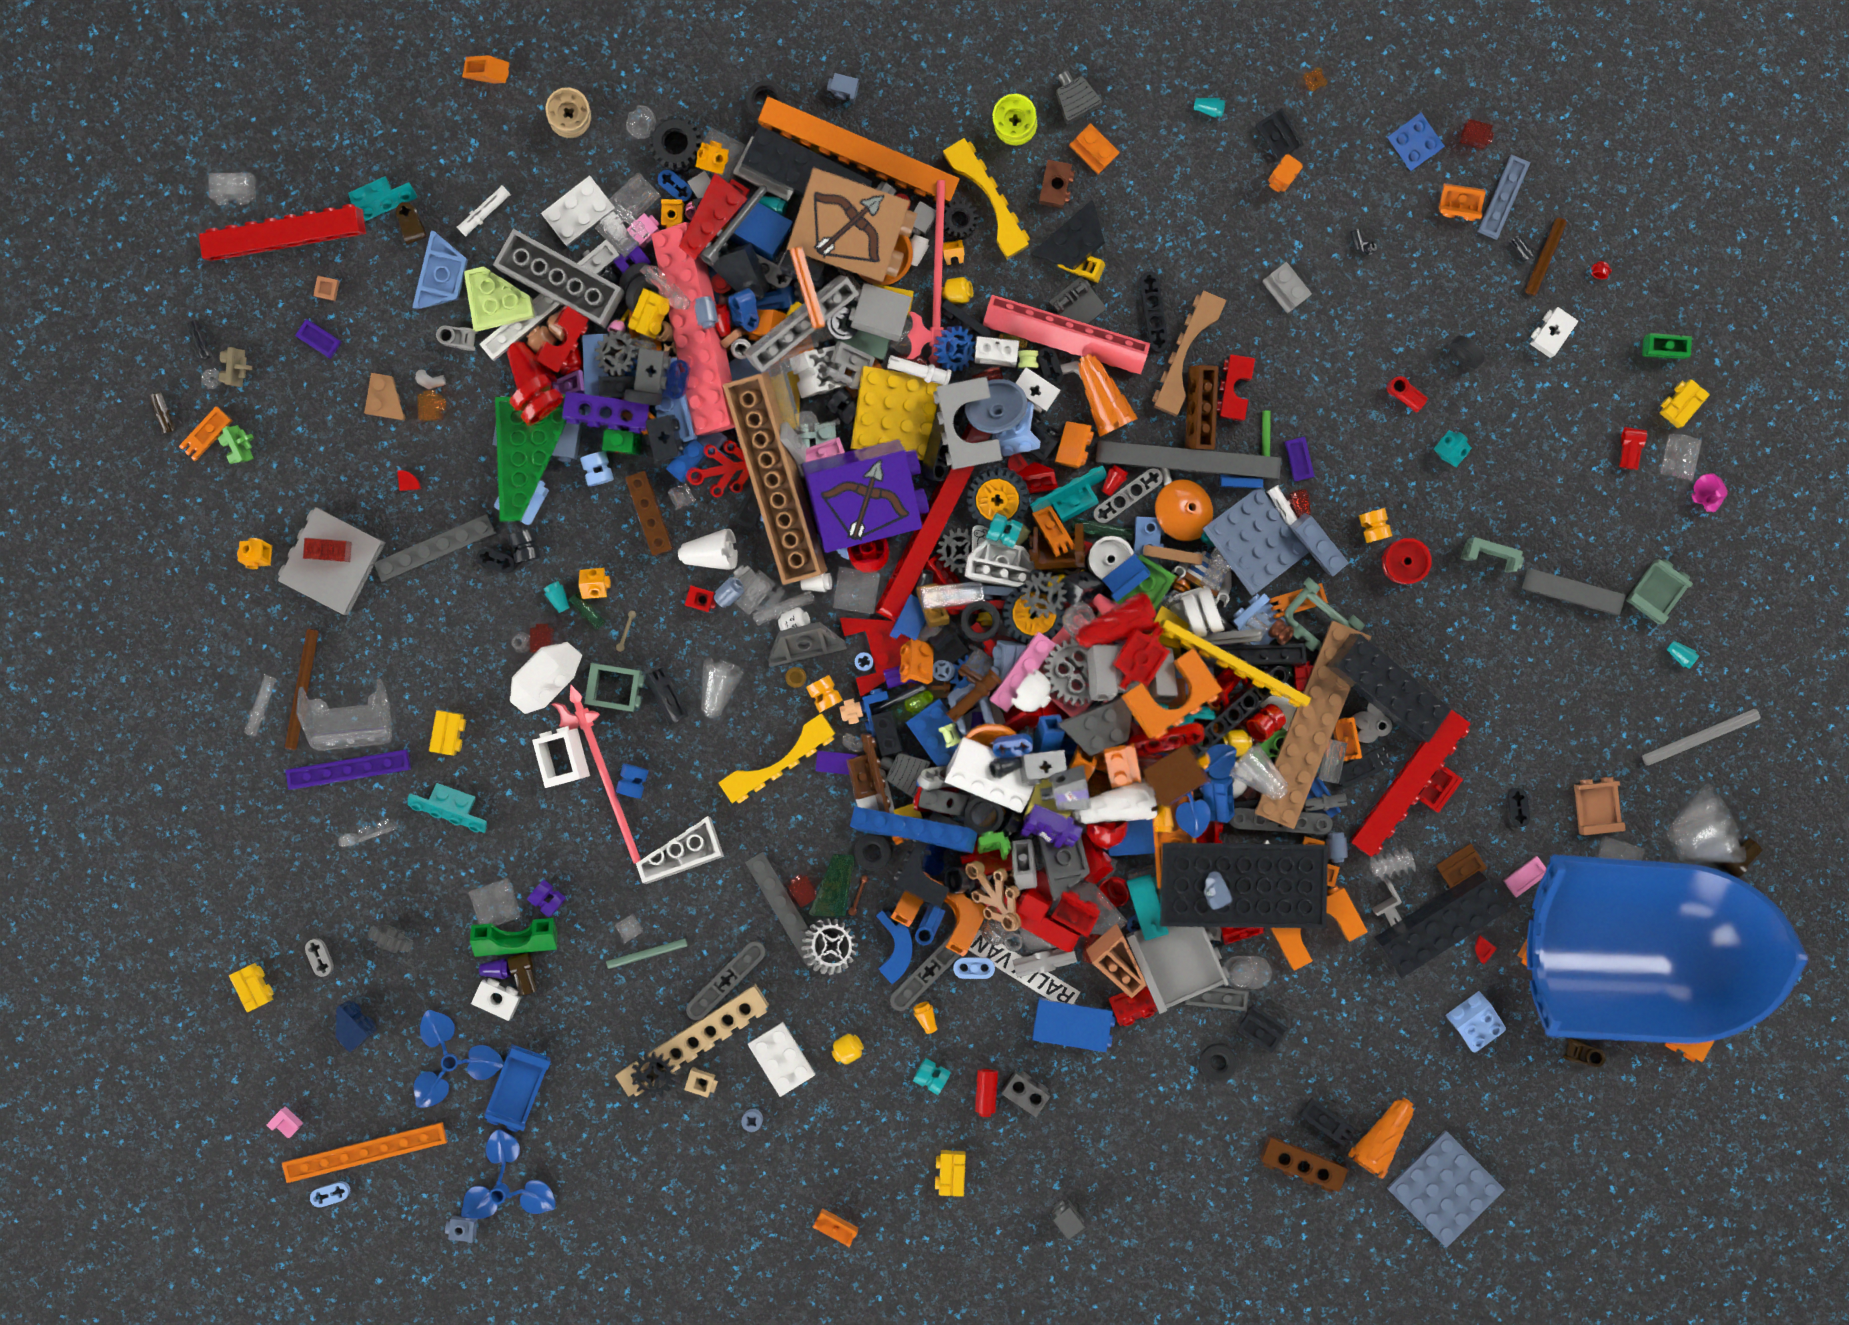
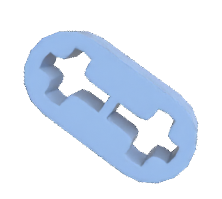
[310,1181,350,1207]

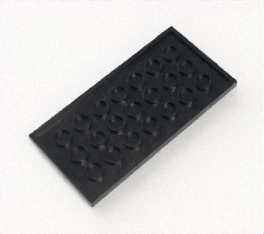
[1160,842,1328,928]

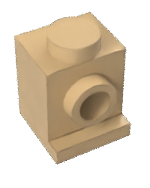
[684,1067,718,1097]

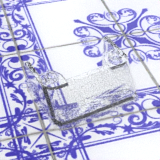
[764,342,840,434]
[296,679,392,751]

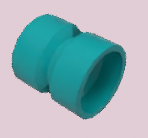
[986,513,1023,548]
[913,1058,951,1095]

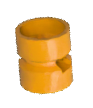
[1359,508,1393,543]
[806,675,843,713]

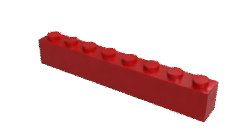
[199,204,366,261]
[1349,710,1471,857]

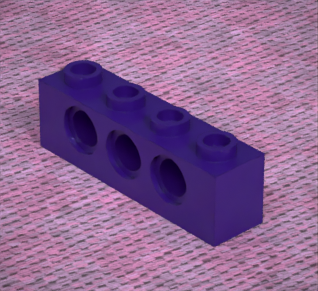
[562,392,650,434]

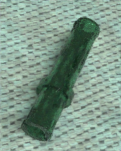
[1071,518,1134,542]

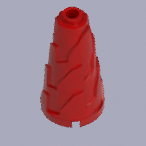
[1075,592,1159,648]

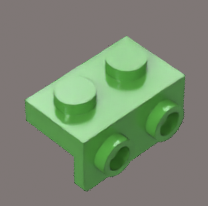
[977,831,1011,861]

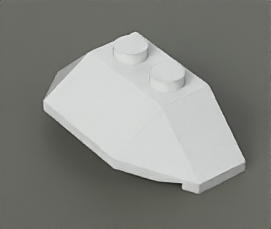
[965,539,1042,588]
[510,642,582,714]

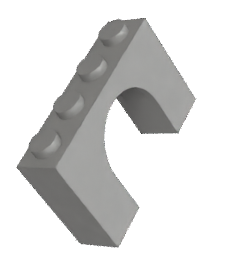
[933,377,1002,469]
[1087,644,1177,702]

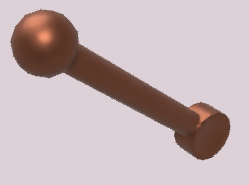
[849,875,869,916]

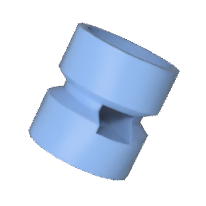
[580,451,614,487]

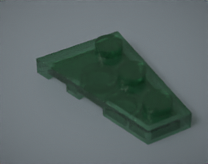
[809,854,854,917]

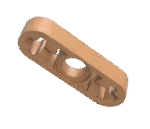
[1143,545,1203,565]

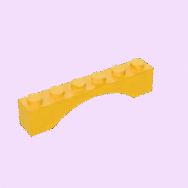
[943,138,1030,260]
[719,713,836,804]

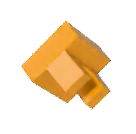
[943,240,965,265]

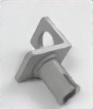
[1372,878,1402,926]

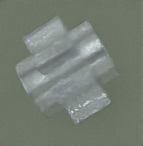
[633,334,656,355]

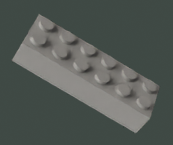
[493,229,625,328]

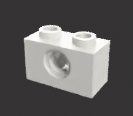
[471,978,522,1021]

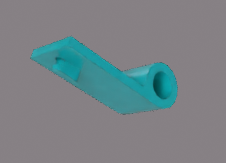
[1127,874,1169,941]

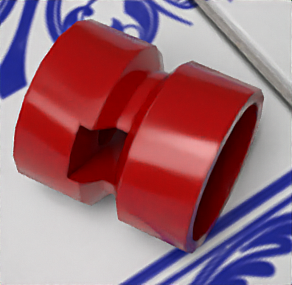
[1247,704,1286,742]

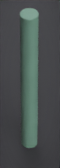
[606,939,688,969]

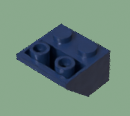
[336,1000,377,1052]

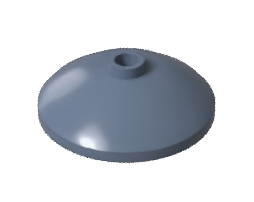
[965,379,1027,433]

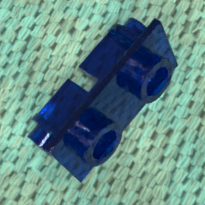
[922,844,947,876]

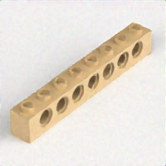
[615,984,769,1097]

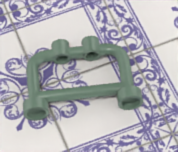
[1284,577,1365,652]

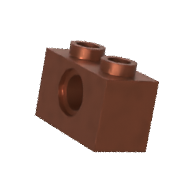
[1039,160,1075,209]

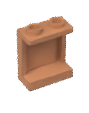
[1574,777,1626,835]

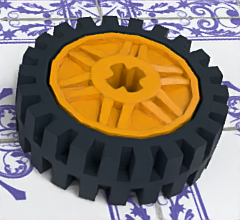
[967,467,1029,528]
[1002,584,1065,644]

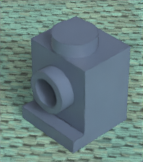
[827,73,859,103]
[445,1216,478,1243]

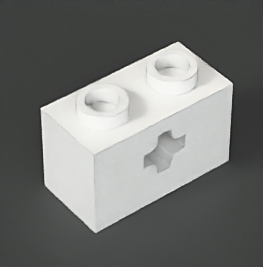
[1530,307,1578,358]
[1016,368,1060,413]

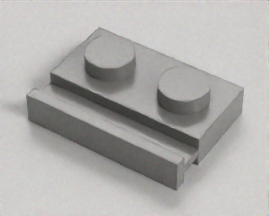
[1262,262,1312,314]

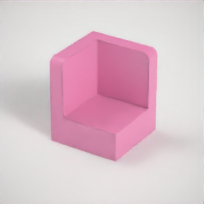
[267,1107,303,1138]

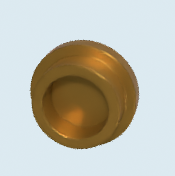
[786,667,806,688]

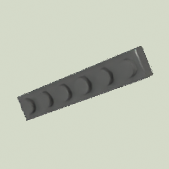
[374,514,496,582]
[745,852,826,969]

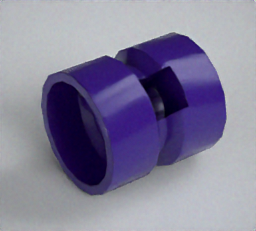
[613,242,652,273]
[527,879,566,918]

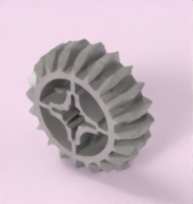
[801,918,857,975]

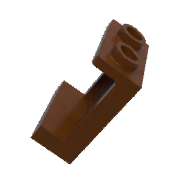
[1029,523,1085,570]
[1143,744,1211,808]

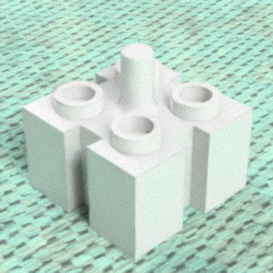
[789,346,847,398]

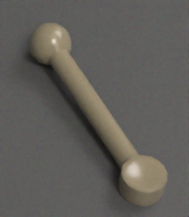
[616,611,636,652]

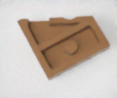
[364,373,405,421]

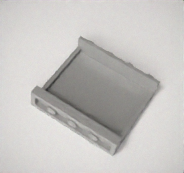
[278,507,386,615]
[1126,927,1230,1014]

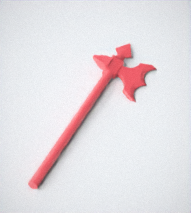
[906,180,945,368]
[551,685,641,863]

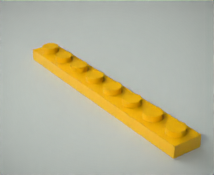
[1159,620,1311,708]

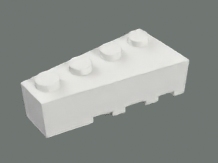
[636,816,724,884]

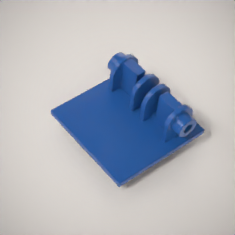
[1387,112,1445,171]

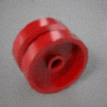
[509,374,564,426]
[1381,538,1431,584]

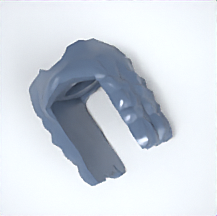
[948,683,994,738]

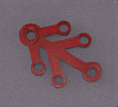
[686,440,750,498]

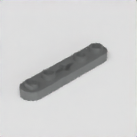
[1229,807,1333,834]
[890,934,960,1011]
[686,941,766,1020]

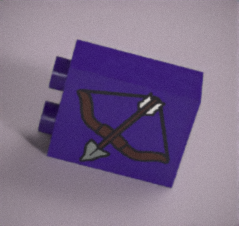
[802,439,929,553]

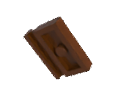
[1435,843,1487,889]

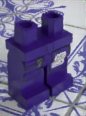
[1020,804,1082,848]

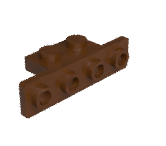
[846,733,891,813]

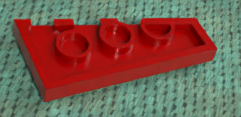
[679,173,747,260]

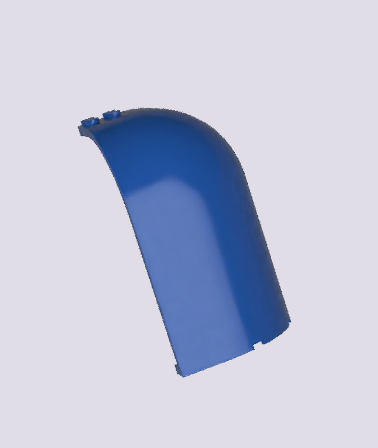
[1527,855,1808,1043]

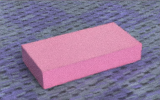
[1503,856,1547,898]

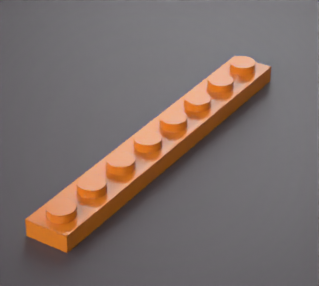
[282,1122,448,1183]

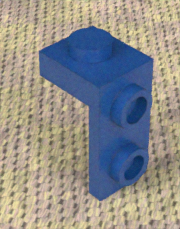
[860,688,889,737]

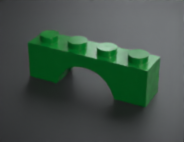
[470,918,558,957]

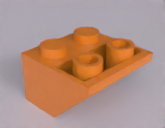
[1055,421,1094,469]

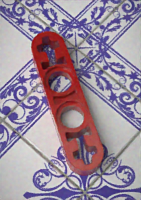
[1125,723,1204,757]

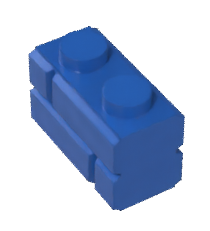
[666,439,710,483]
[1200,775,1235,823]

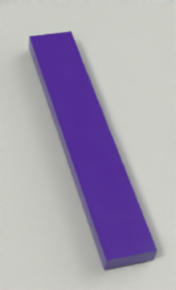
[285,749,411,790]

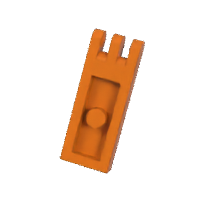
[179,406,233,461]
[1032,506,1075,557]
[1269,583,1328,619]

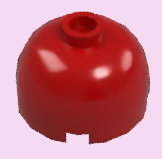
[847,538,889,573]
[1086,820,1128,849]

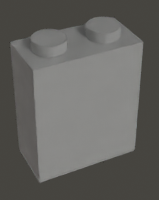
[849,283,912,342]

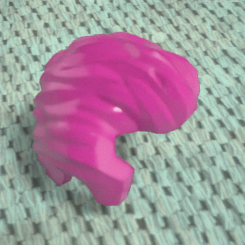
[1692,473,1728,512]

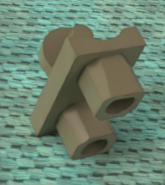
[218,347,252,387]

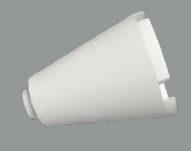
[678,529,738,570]

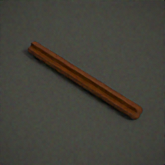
[284,629,319,750]

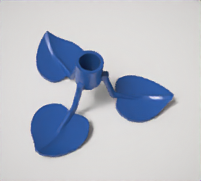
[1139,744,1237,838]
[414,1010,504,1108]
[461,1129,556,1219]

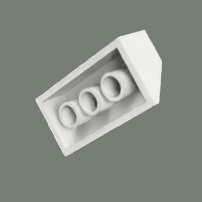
[945,737,1034,813]

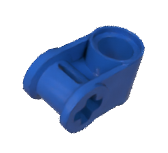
[728,288,759,332]

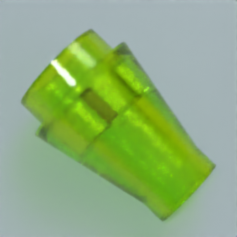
[905,691,933,714]

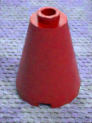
[507,341,557,390]

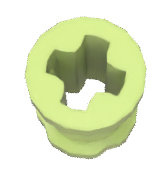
[938,722,962,748]

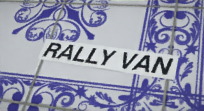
[969,930,1080,1004]

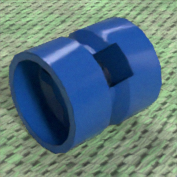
[616,764,649,799]

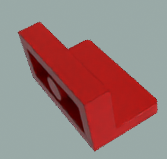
[1002,706,1042,732]

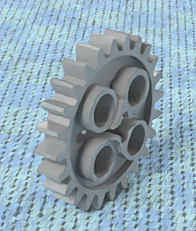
[1043,638,1092,706]

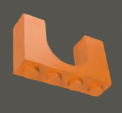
[1121,648,1222,739]
[891,872,986,957]
[1270,885,1368,971]

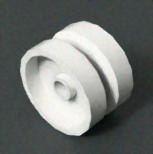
[1087,536,1134,580]
[1181,587,1224,638]

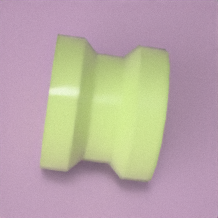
[1018,350,1038,369]

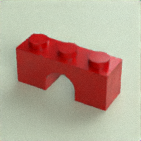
[533,306,589,373]
[1217,354,1255,422]

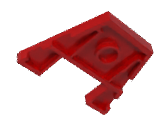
[840,618,910,696]

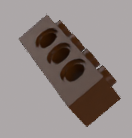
[1185,365,1218,450]
[625,471,674,557]
[1259,1135,1348,1193]

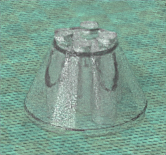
[1666,784,1746,863]

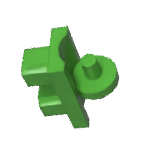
[218,425,254,464]

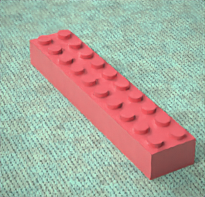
[651,222,735,436]

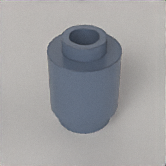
[694,296,718,329]
[714,577,744,608]
[1326,832,1348,863]

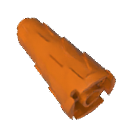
[1078,354,1138,437]
[1348,1098,1414,1179]

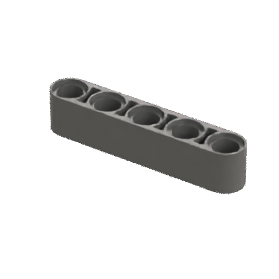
[1522,568,1626,615]

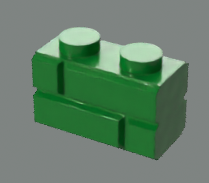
[1642,333,1692,359]

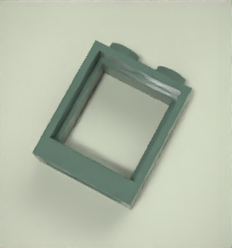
[584,663,645,712]

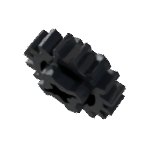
[631,1052,677,1098]

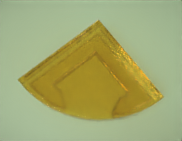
[999,333,1028,349]

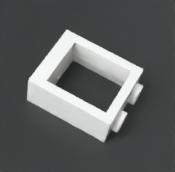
[975,337,1019,368]
[532,726,590,788]

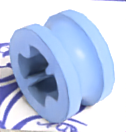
[855,652,874,671]

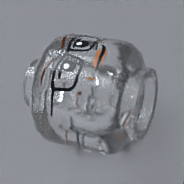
[981,919,1011,945]

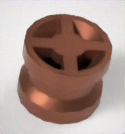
[1268,619,1294,645]

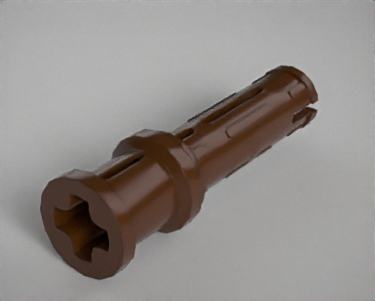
[946,669,1003,723]

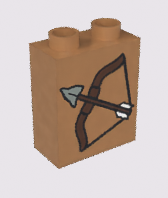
[787,168,918,282]

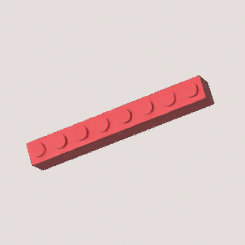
[983,295,1150,374]

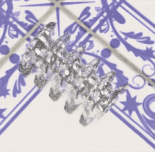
[1369,847,1416,882]

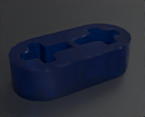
[666,360,690,399]

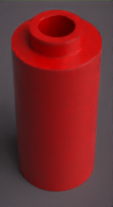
[975,1069,998,1117]

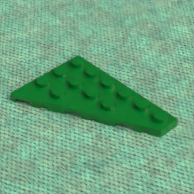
[495,395,567,522]

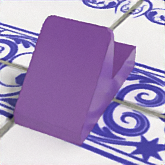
[553,370,585,395]

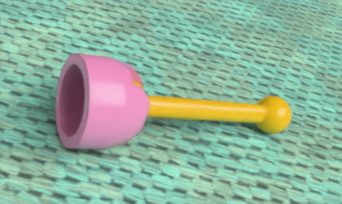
[607,296,640,333]

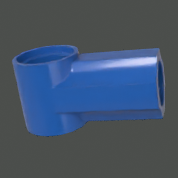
[756,286,797,311]
[915,904,946,945]

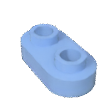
[954,957,995,979]

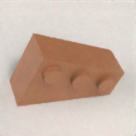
[1086,923,1147,998]

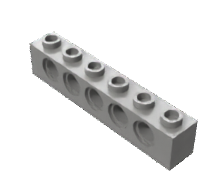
[744,275,859,373]

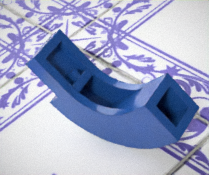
[876,909,913,984]

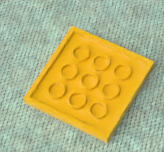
[850,366,942,461]

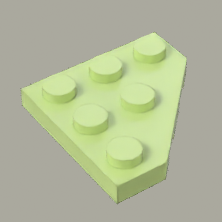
[464,267,535,332]

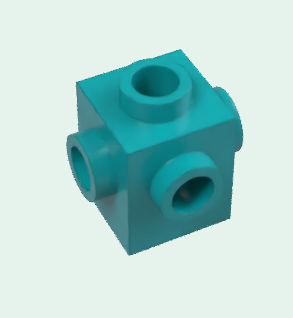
[1434,430,1472,467]

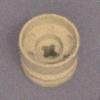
[546,87,591,138]

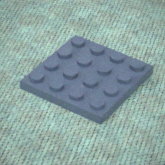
[1202,488,1309,596]
[1387,1130,1505,1248]

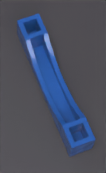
[850,806,977,853]

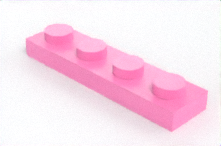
[989,632,1056,712]

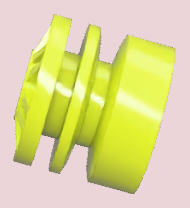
[993,94,1037,146]

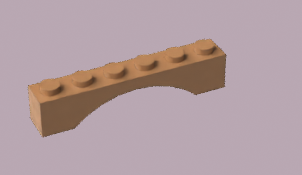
[1152,290,1226,417]

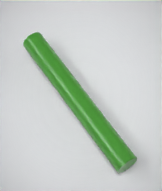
[1262,411,1271,457]

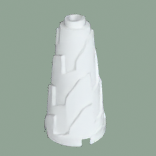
[1072,778,1157,824]

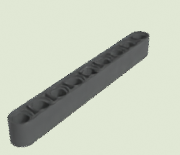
[1095,441,1282,479]

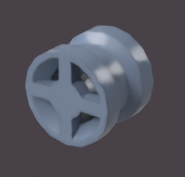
[933,660,955,681]
[741,1109,763,1132]

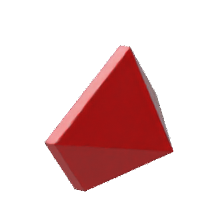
[1017,462,1058,494]
[925,553,963,596]

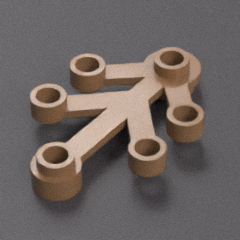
[966,861,1021,931]

